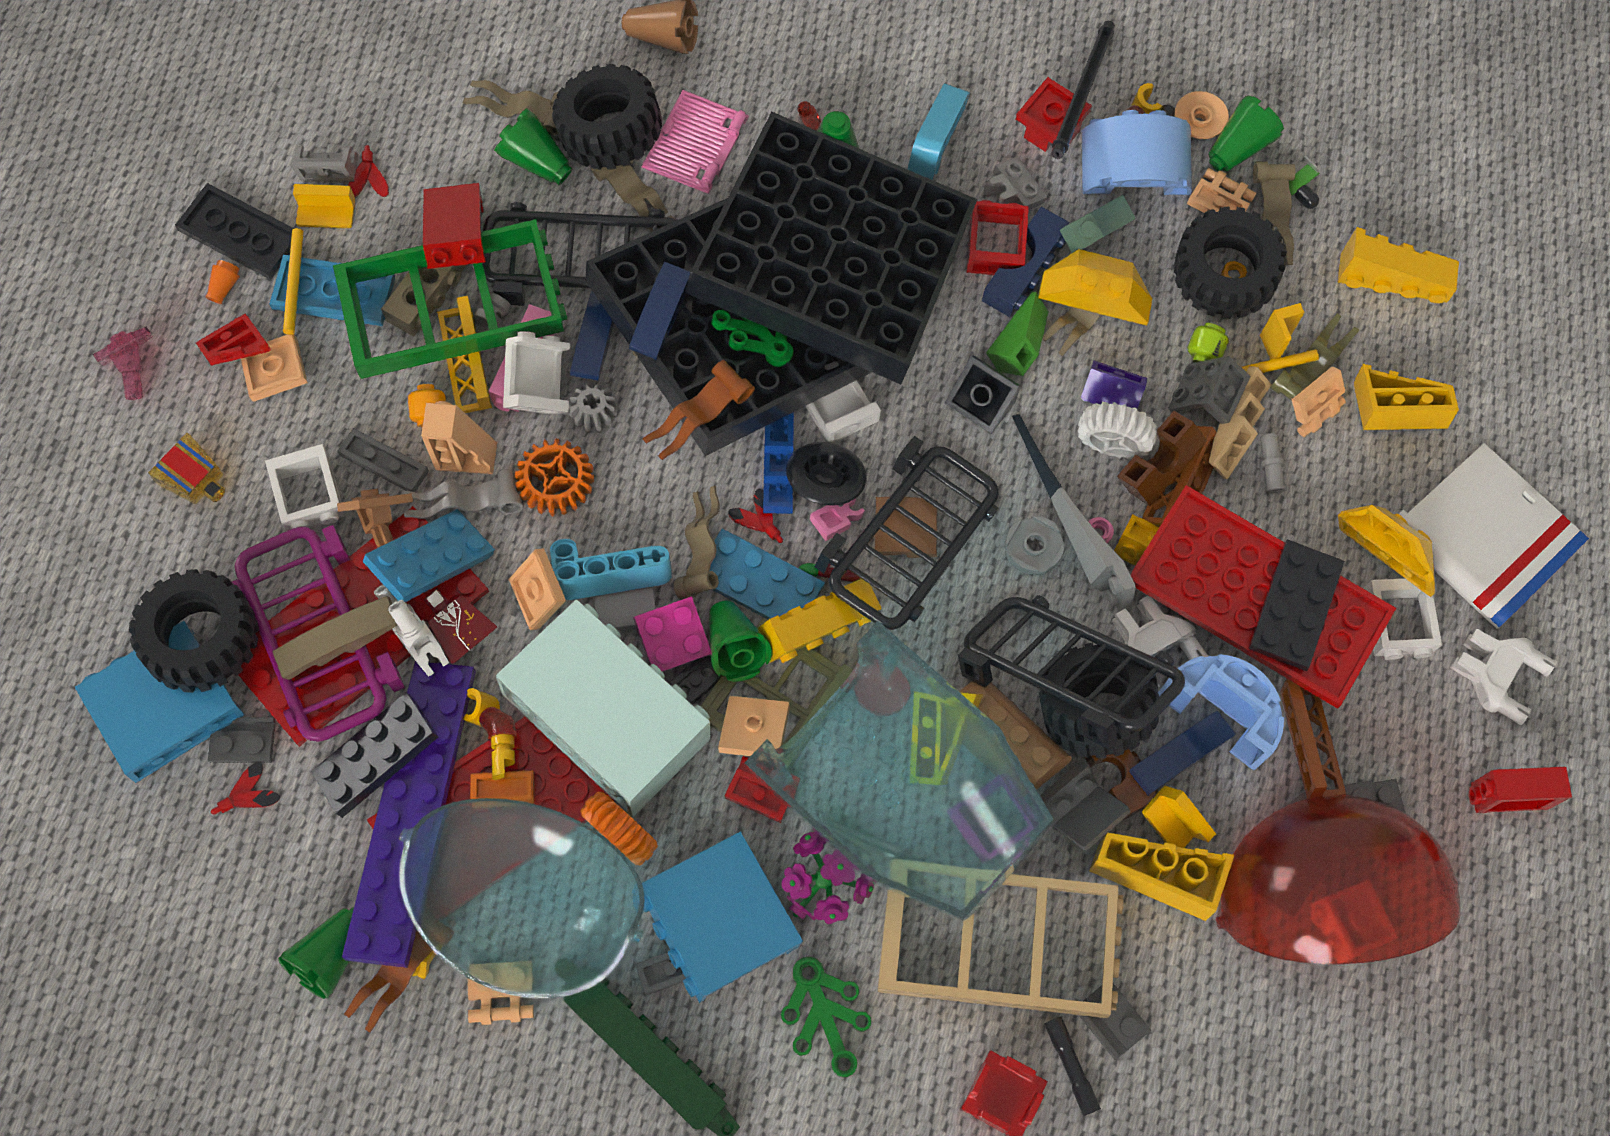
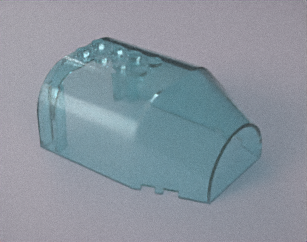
[745,621,1053,921]

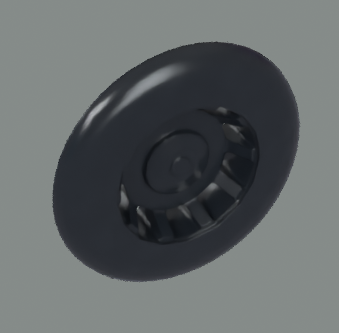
[786,442,867,505]

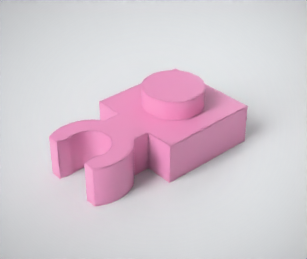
[809,498,865,541]

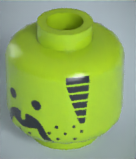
[1187,322,1229,363]

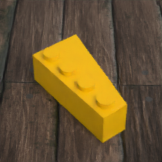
[1338,227,1459,303]
[758,579,882,663]
[1089,832,1234,921]

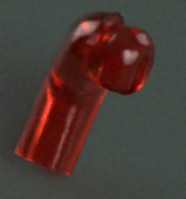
[797,101,821,130]

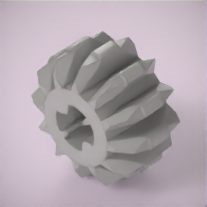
[569,382,617,432]

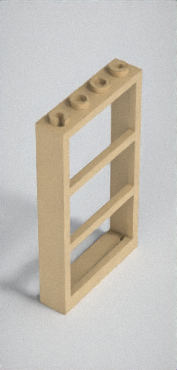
[878,861,1123,1018]

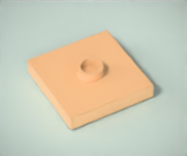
[241,334,308,402]
[509,548,566,631]
[718,696,790,759]

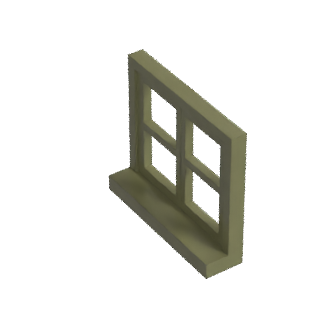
[701,618,854,775]

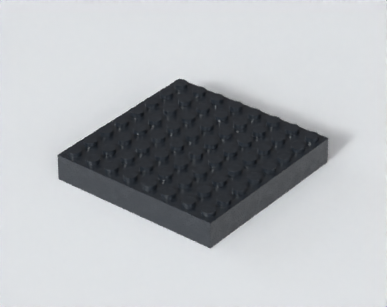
[685,111,978,385]
[585,198,872,456]

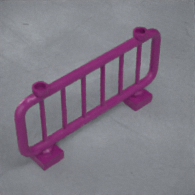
[231,525,406,742]

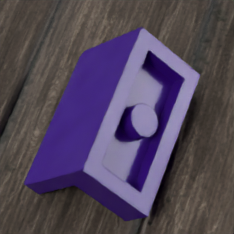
[1081,360,1147,409]

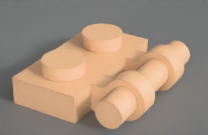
[1187,168,1257,213]
[1292,366,1346,437]
[467,962,534,1025]

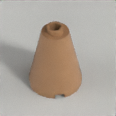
[621,0,698,54]

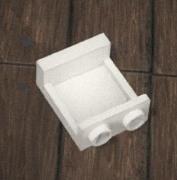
[503,332,570,415]
[806,361,881,443]

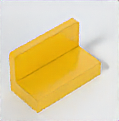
[293,184,355,228]
[1260,303,1305,360]
[1142,785,1216,848]

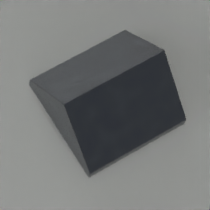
[945,355,1021,434]

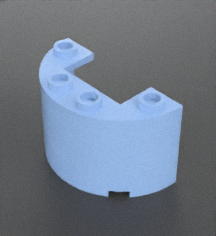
[1082,110,1192,195]
[1159,654,1284,771]

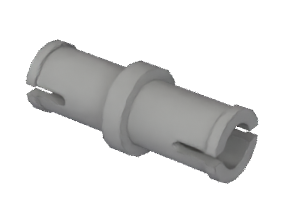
[1260,433,1286,494]

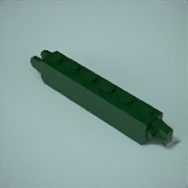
[554,959,740,1136]

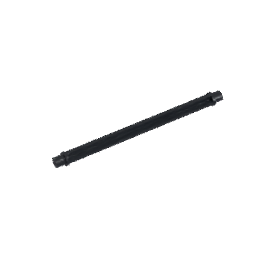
[1051,20,1115,159]

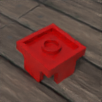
[1015,77,1092,152]
[960,1050,1048,1136]

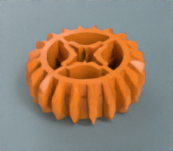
[515,438,594,516]
[580,792,658,866]

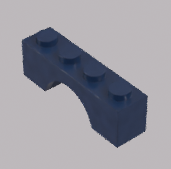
[982,206,1070,317]

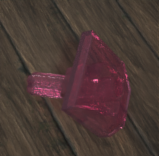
[93,326,153,400]

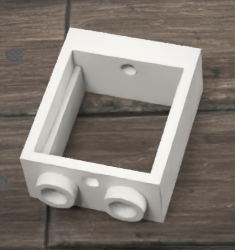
[265,444,345,531]
[1363,578,1442,660]

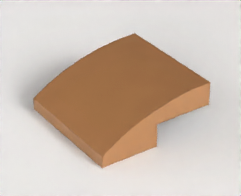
[875,497,938,558]

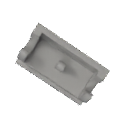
[291,146,358,181]

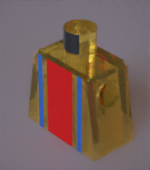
[148,433,226,504]

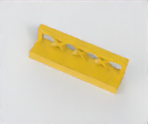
[437,296,492,413]

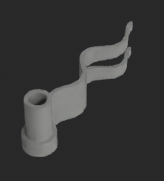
[402,469,523,519]

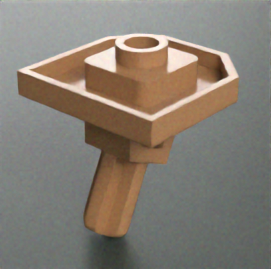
[337,489,413,548]

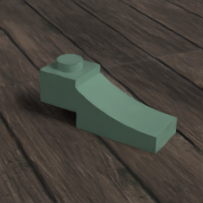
[1060,195,1136,253]

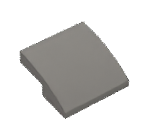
[594,587,656,631]

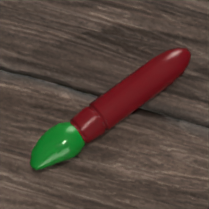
[799,563,870,582]

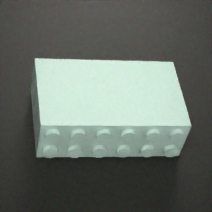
[496,599,710,818]

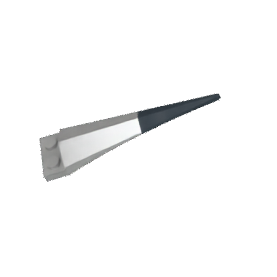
[1012,414,1136,612]

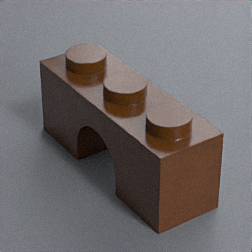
[1117,411,1207,506]
[1084,749,1158,821]

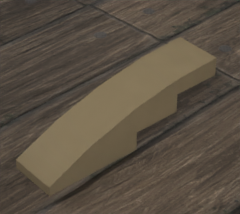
[272,596,397,680]

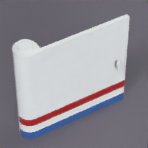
[1399,443,1589,629]

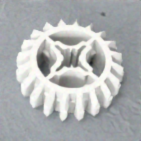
[1078,402,1157,460]

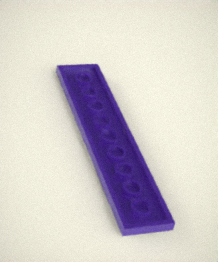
[342,661,476,968]

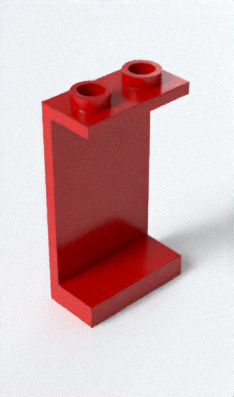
[423,183,485,269]

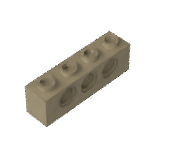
[381,264,471,336]

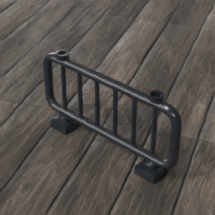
[482,202,678,306]
[814,436,999,630]
[958,595,1185,750]

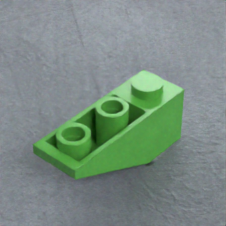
[986,291,1049,376]

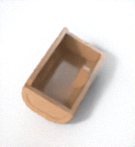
[959,681,1072,793]

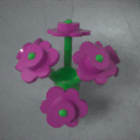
[782,831,874,924]

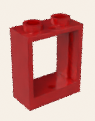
[966,200,1029,275]
[1469,767,1572,813]

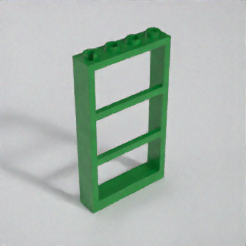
[333,219,567,379]

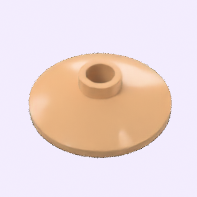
[1174,91,1229,139]

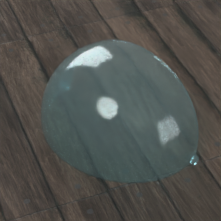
[399,798,645,998]

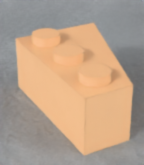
[421,401,497,474]

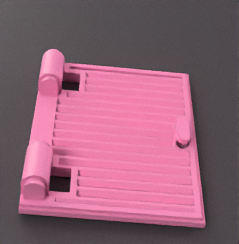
[642,90,749,194]

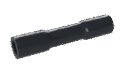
[1044,1016,1101,1116]

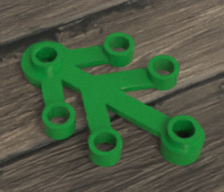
[712,310,793,366]
[781,956,871,1078]

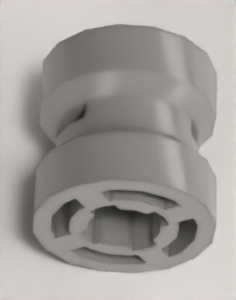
[473,292,512,330]

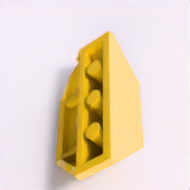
[1038,249,1152,326]
[1338,505,1435,597]

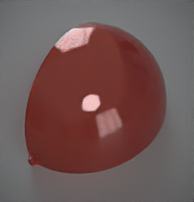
[1216,795,1461,964]

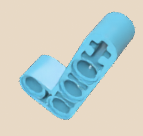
[908,83,970,180]
[550,539,672,600]

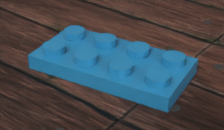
[269,255,396,326]
[363,509,495,602]
[710,528,825,620]

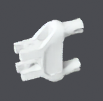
[374,584,449,677]
[1112,596,1209,689]
[1450,629,1557,725]

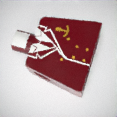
[423,588,497,664]

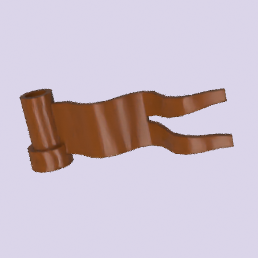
[643,360,755,460]
[344,908,453,1033]

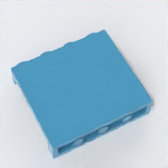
[75,621,245,783]
[637,831,803,1003]

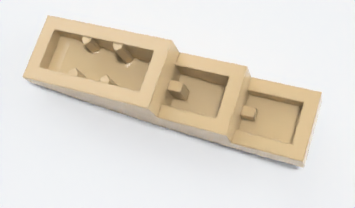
[1209,366,1272,479]

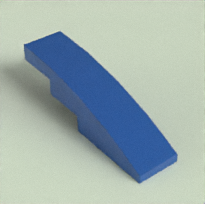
[763,412,794,514]

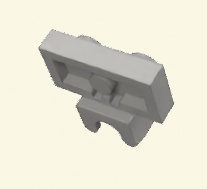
[984,156,1047,210]

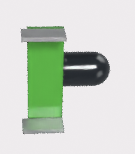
[1289,155,1320,209]

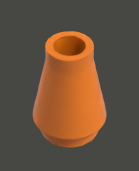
[206,260,240,304]

